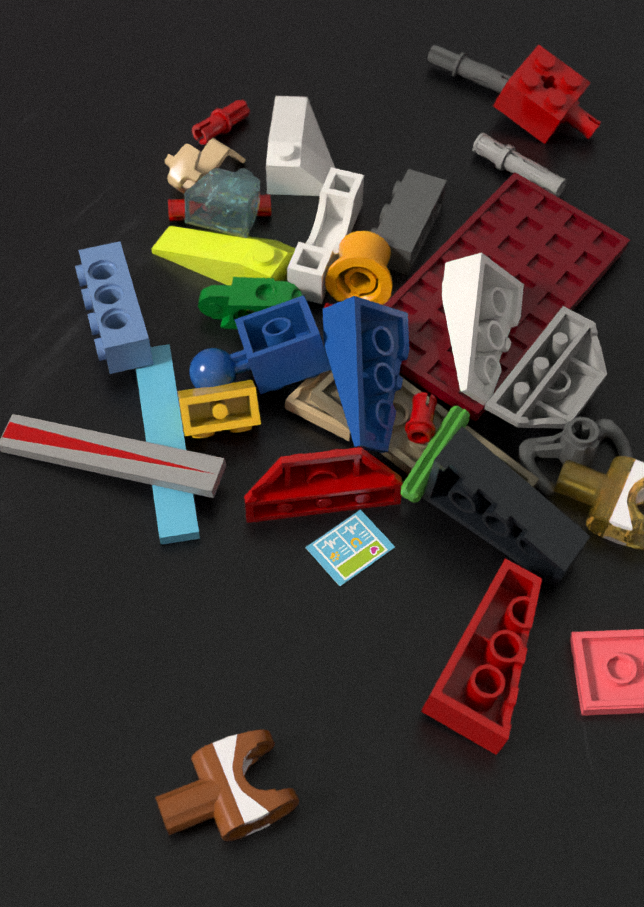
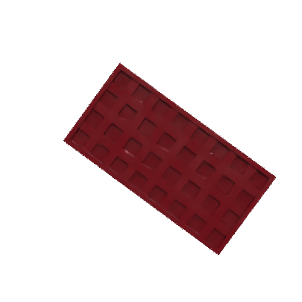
[384,172,630,422]

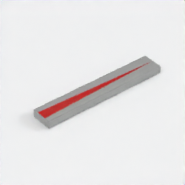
[0,414,226,498]

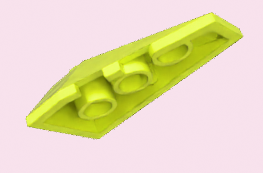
[151,226,296,285]

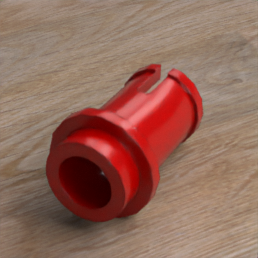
[405,392,437,444]

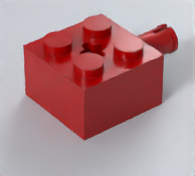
[493,44,601,144]

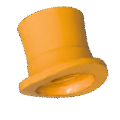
[325,231,393,305]

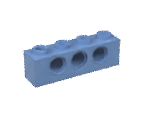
[75,241,153,374]

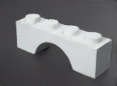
[287,167,364,304]

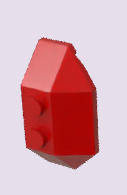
[244,447,403,523]

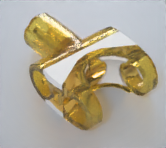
[554,456,644,550]

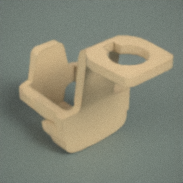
[165,138,246,198]

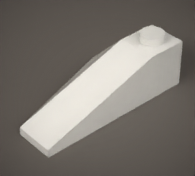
[266,96,335,196]
[442,253,524,405]

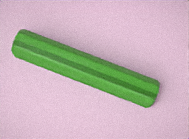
[400,406,470,503]

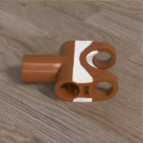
[155,730,299,841]

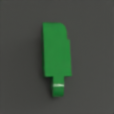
[198,277,302,330]

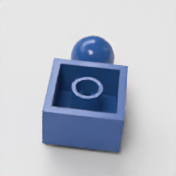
[189,295,331,394]

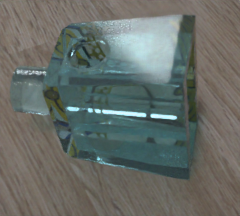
[184,168,260,239]

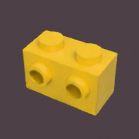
[177,380,261,438]

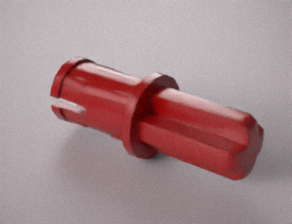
[192,100,250,145]

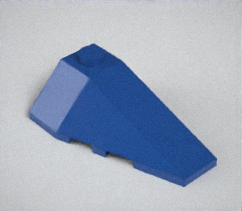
[323,296,409,453]

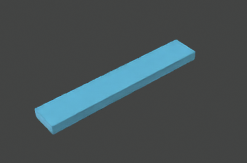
[136,344,200,545]

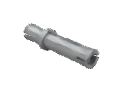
[472,132,567,197]

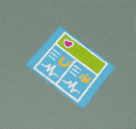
[305,509,395,586]

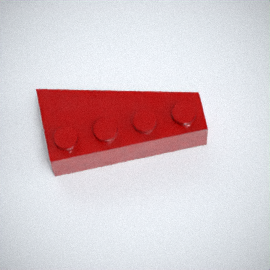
[421,558,542,755]

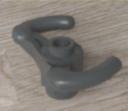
[519,417,633,495]

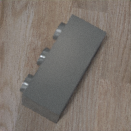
[370,169,447,275]

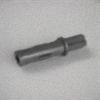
[428,45,512,93]

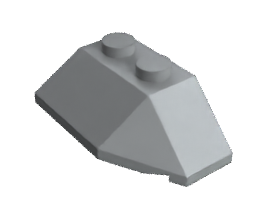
[485,306,607,429]

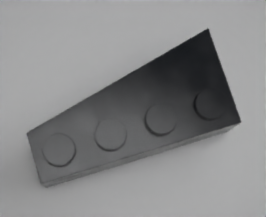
[422,426,590,589]

